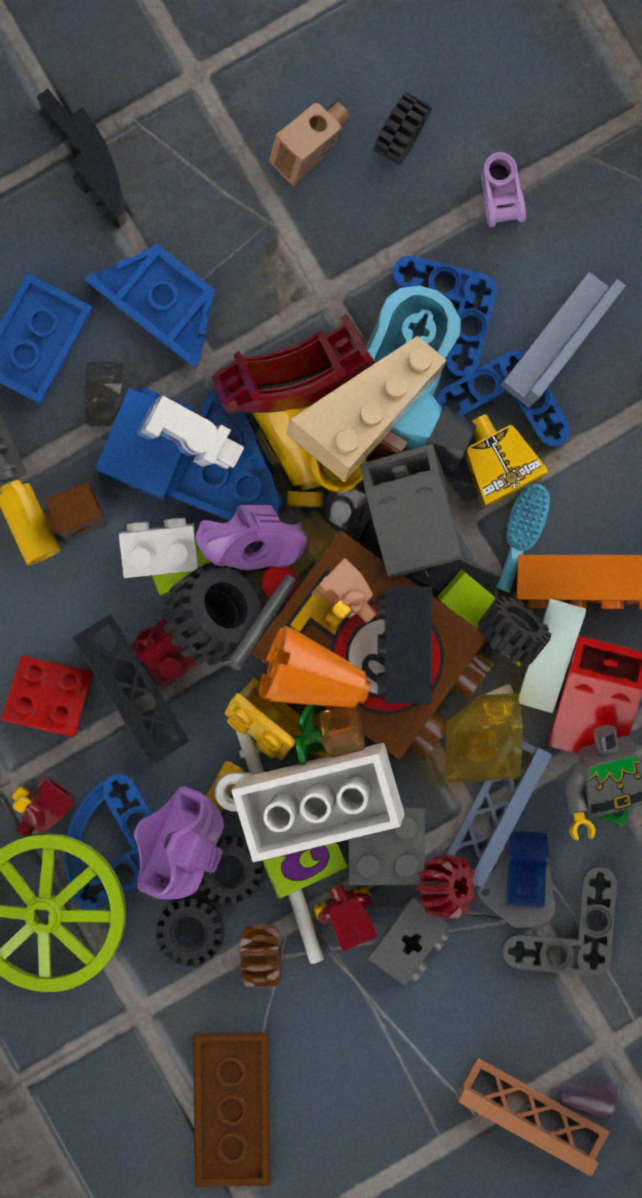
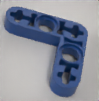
[393,256,497,379]
[436,350,570,449]

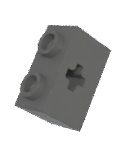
[368,895,450,986]

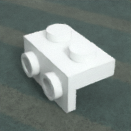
[119,518,198,578]

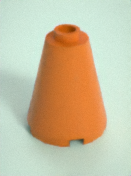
[259,626,370,708]

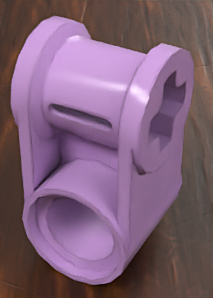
[481,152,526,228]

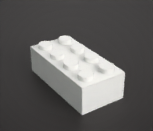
[231,743,405,862]

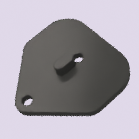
[477,852,555,928]

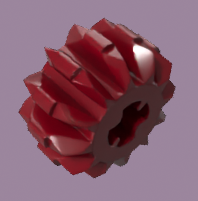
[416,854,478,920]

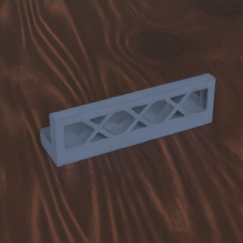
[501,272,626,408]
[446,734,552,888]

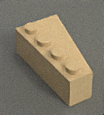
[286,336,446,482]

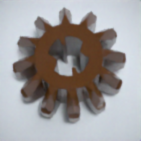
[240,923,282,989]

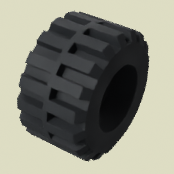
[162,562,265,665]

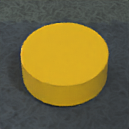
[287,491,324,507]

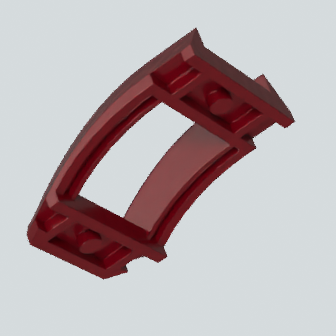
[211,314,376,414]

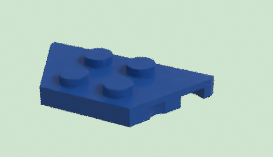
[85,244,215,370]

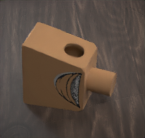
[269,102,350,187]

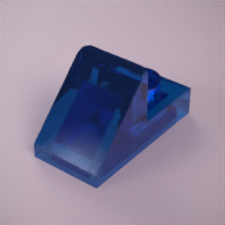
[506,831,549,908]

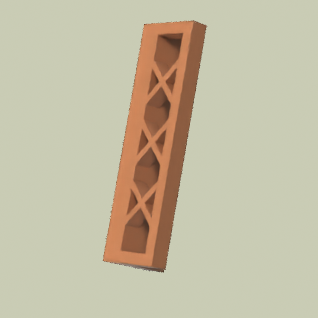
[456,1057,610,1177]

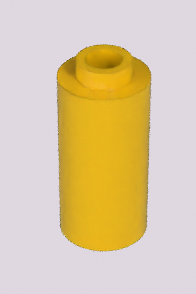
[0,480,61,566]

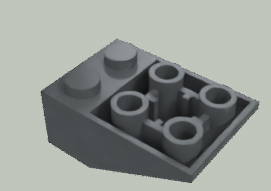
[360,443,462,579]

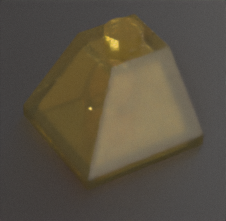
[446,693,523,782]

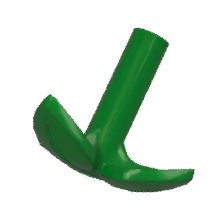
[295,705,360,765]

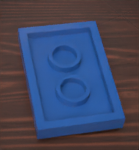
[0,273,94,406]

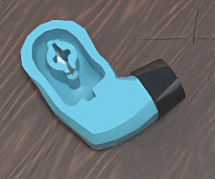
[366,285,477,473]

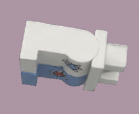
[136,396,244,469]

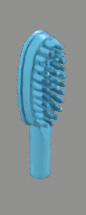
[496,483,550,594]

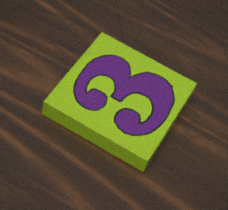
[261,842,348,899]

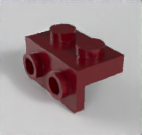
[130,619,197,689]

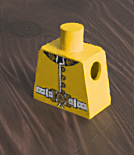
[464,414,548,509]

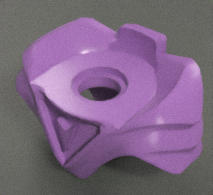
[195,505,308,570]
[134,786,224,900]

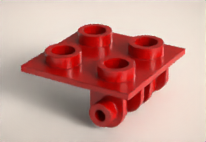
[1,655,93,737]

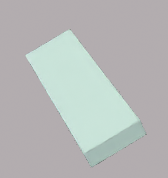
[517,598,586,713]

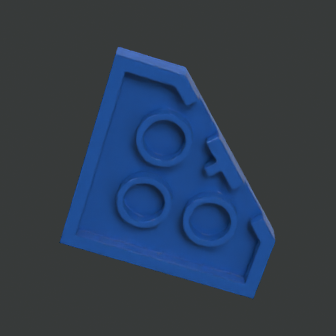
[167,392,284,521]

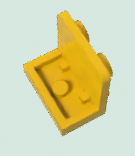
[224,678,300,761]

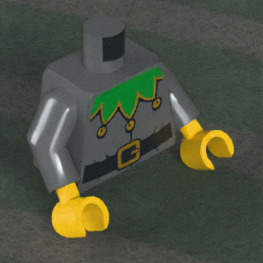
[565,725,642,841]

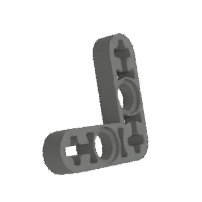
[501,866,617,976]

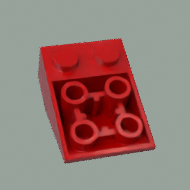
[547,636,642,754]

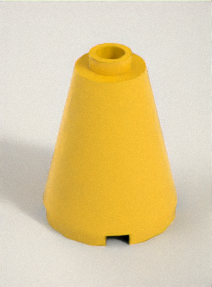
[253,406,321,491]

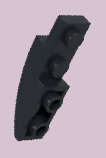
[36,88,126,227]
[352,510,502,595]

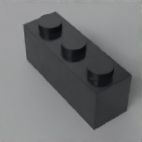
[377,587,432,704]

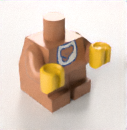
[312,558,377,629]

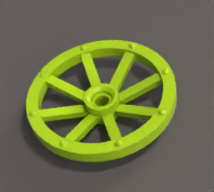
[0,833,126,992]

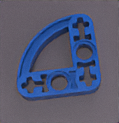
[64,774,169,910]

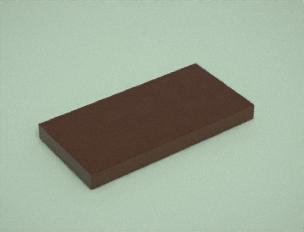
[193,1032,271,1187]

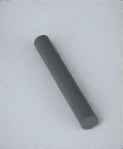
[228,575,297,670]

